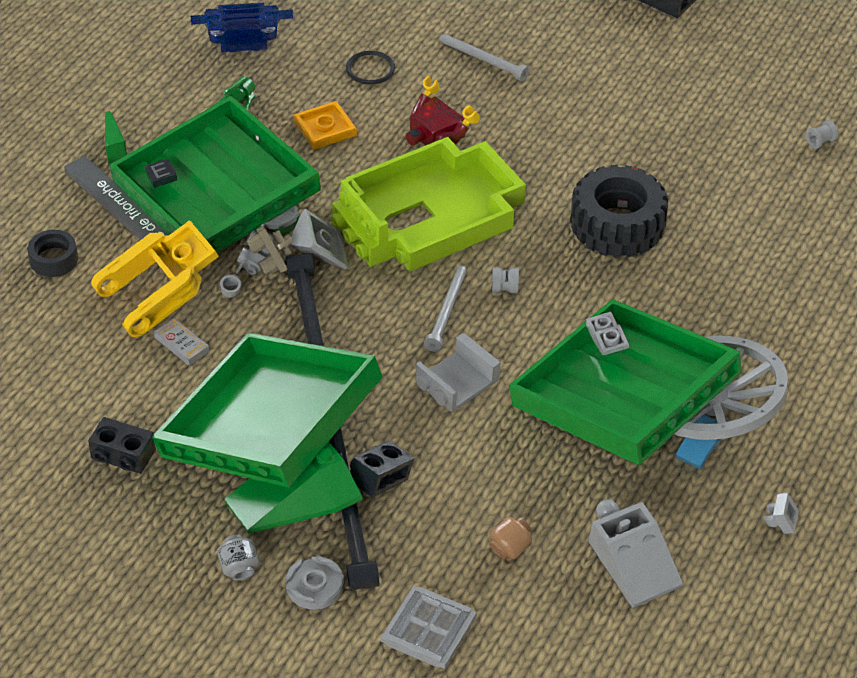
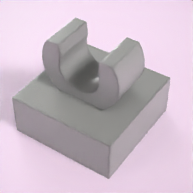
[764,493,799,534]

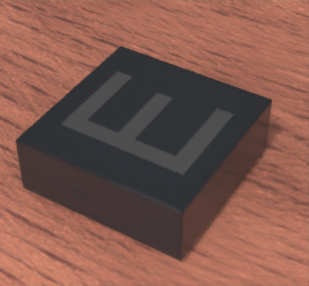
[144,158,177,188]

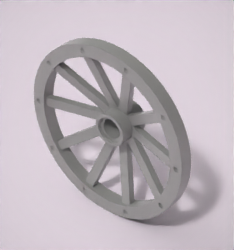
[675,336,788,440]

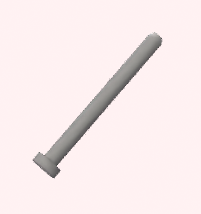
[440,34,529,82]
[424,265,467,352]

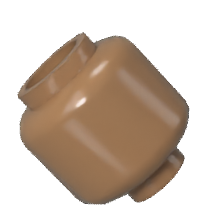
[489,517,532,559]

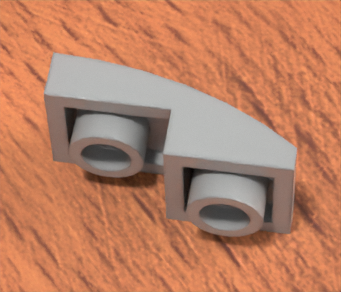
[586,312,629,355]

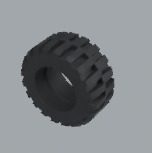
[570,165,669,258]

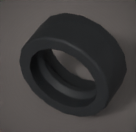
[27,229,78,277]

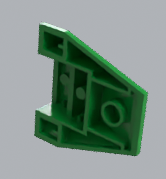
[224,442,363,534]

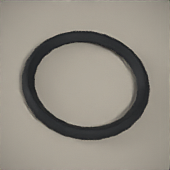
[346,50,395,85]

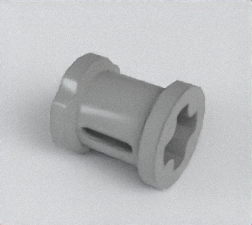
[806,120,838,149]

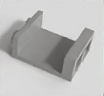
[415,333,501,412]

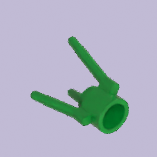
[214,76,256,109]

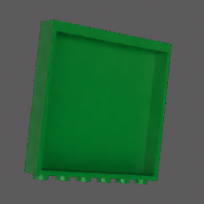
[152,333,383,488]

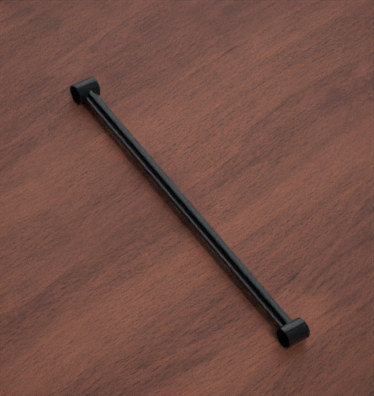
[285,253,380,591]

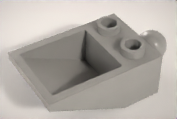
[588,499,683,608]

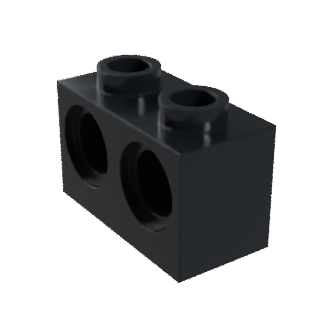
[88,417,156,474]
[350,440,414,498]

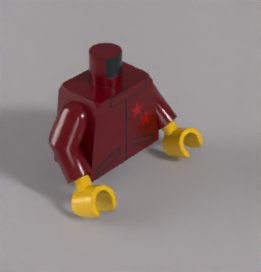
[406,76,480,146]

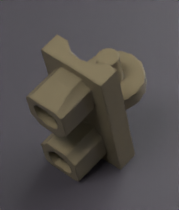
[247,226,293,275]

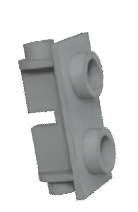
[236,224,275,275]

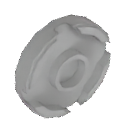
[286,556,344,610]

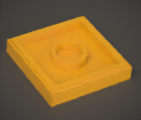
[293,101,357,150]

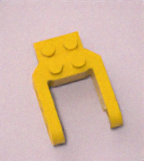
[91,220,219,337]

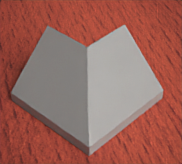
[289,209,349,269]

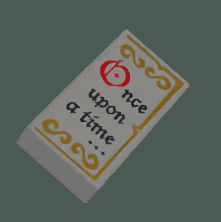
[154,318,209,366]

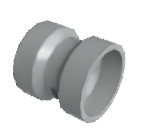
[492,267,519,294]

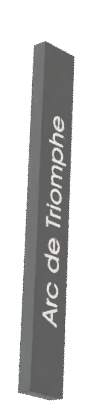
[64,156,169,240]

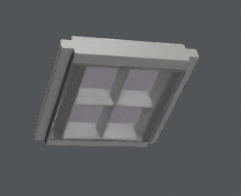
[381,586,477,669]

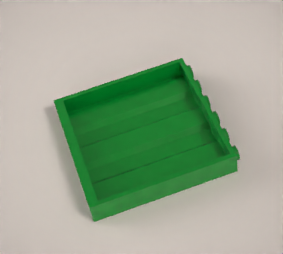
[110,96,321,253]
[509,299,742,465]

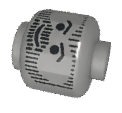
[217,535,259,580]

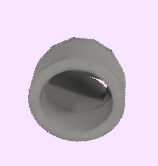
[220,275,241,298]

